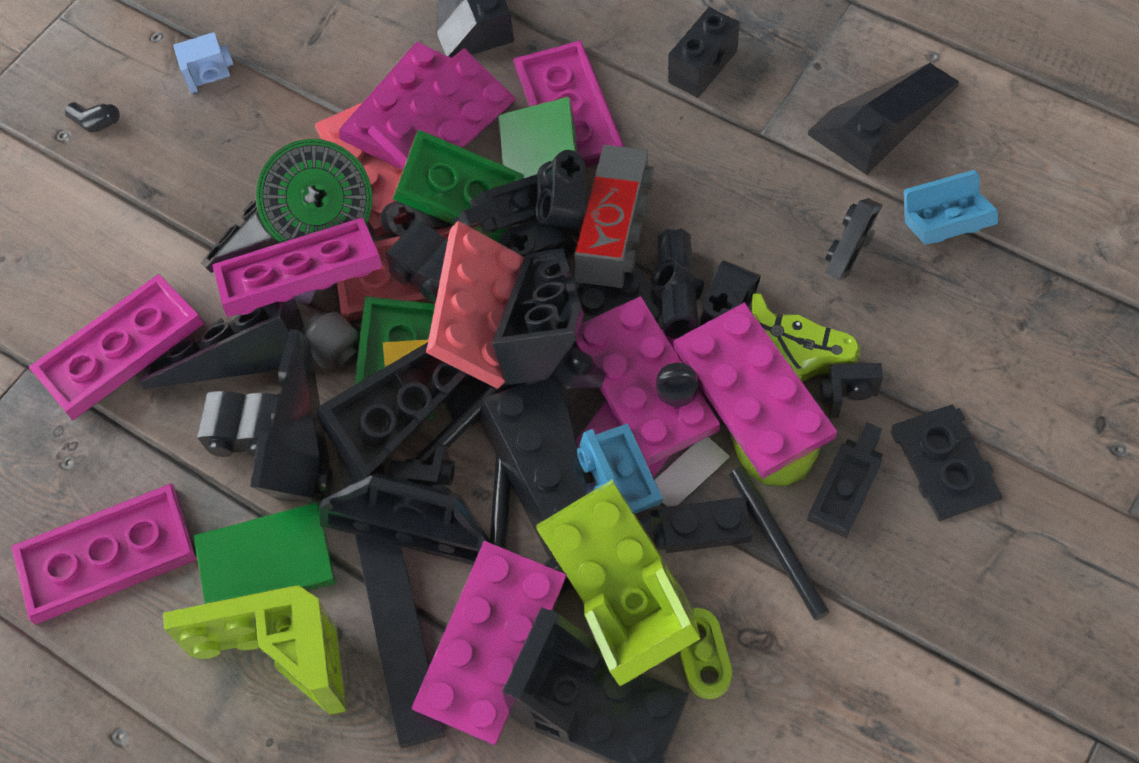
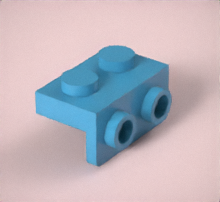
[904,170,998,245]
[577,423,663,514]

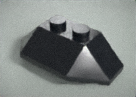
[320,473,492,565]

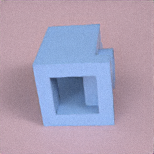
[173,32,234,94]

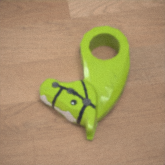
[728,293,861,486]

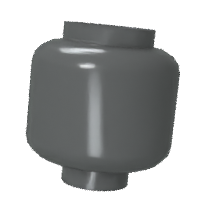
[301,312,360,371]

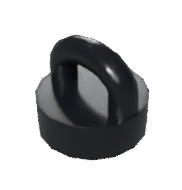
[656,363,698,407]

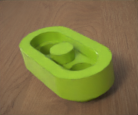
[679,608,732,699]

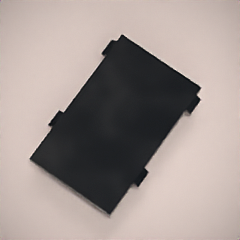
[891,404,1002,521]

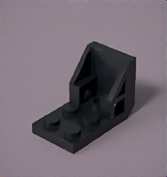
[502,607,689,763]

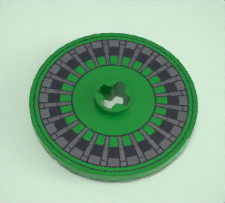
[255,139,373,243]

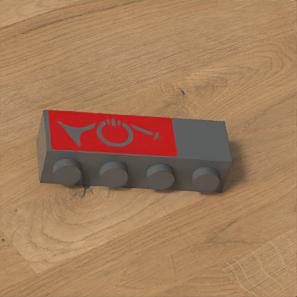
[575,145,654,288]

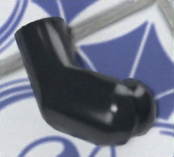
[65,102,120,132]

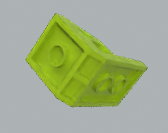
[537,479,701,686]
[163,585,347,715]

